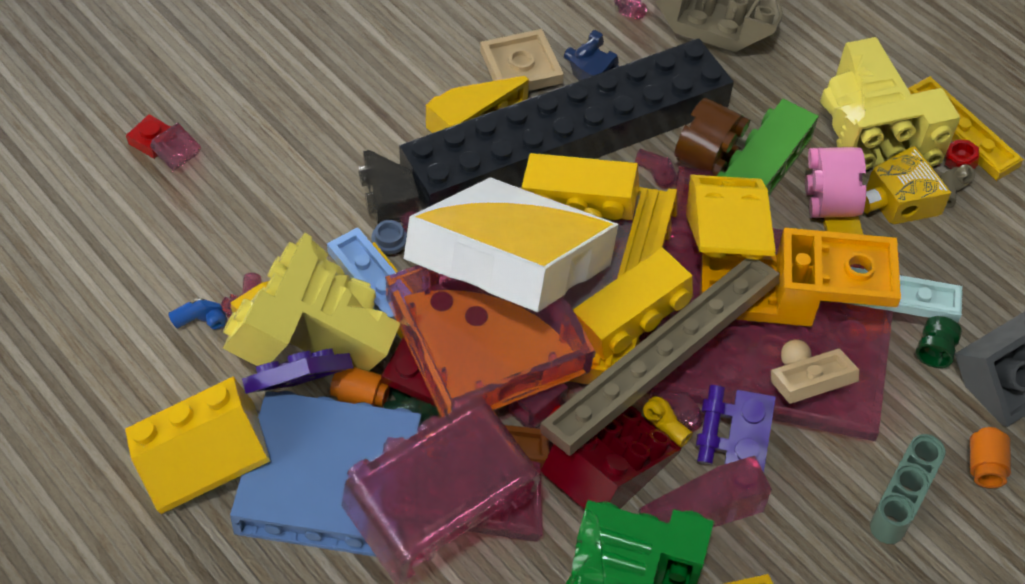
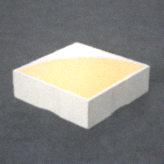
[404,177,619,312]

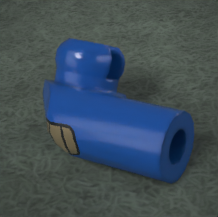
[168,298,227,330]

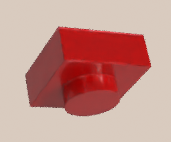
[126,114,177,159]

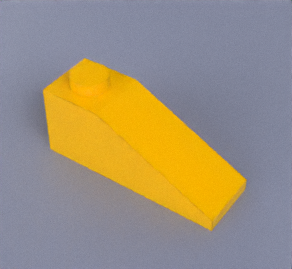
[426,75,529,133]

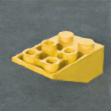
[686,175,776,260]

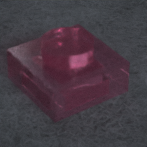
[150,123,202,171]

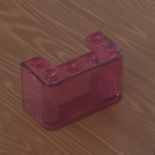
[341,395,542,584]

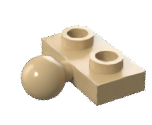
[771,339,859,404]

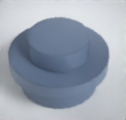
[371,220,407,254]

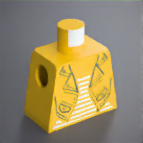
[864,146,951,224]

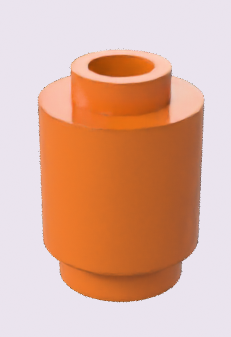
[330,366,390,407]
[970,427,1011,488]

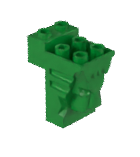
[565,500,714,584]

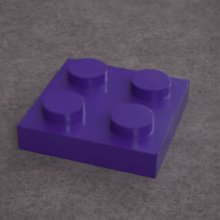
[242,348,353,394]

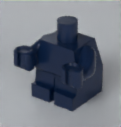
[564,30,619,81]

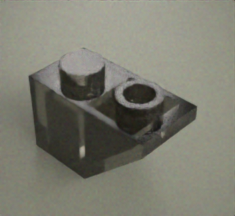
[358,150,419,224]

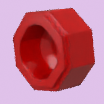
[945,140,979,169]

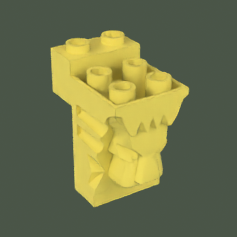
[820,37,961,170]
[223,233,400,371]

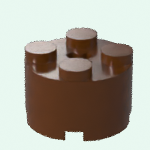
[674,98,750,176]

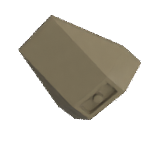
[654,0,783,52]

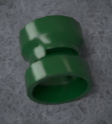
[916,316,962,368]

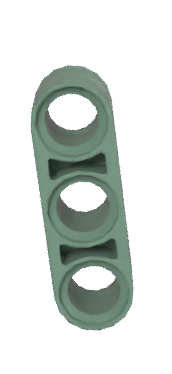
[870,434,946,544]

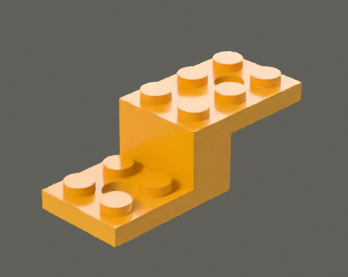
[700,227,901,327]

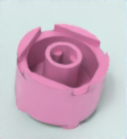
[805,147,866,218]

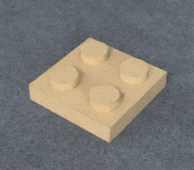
[480,29,564,91]

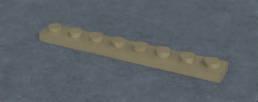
[540,258,780,456]

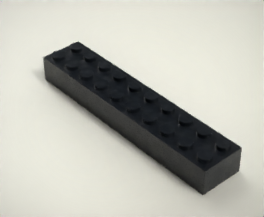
[399,38,734,210]

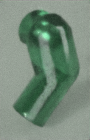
[384,397,442,431]

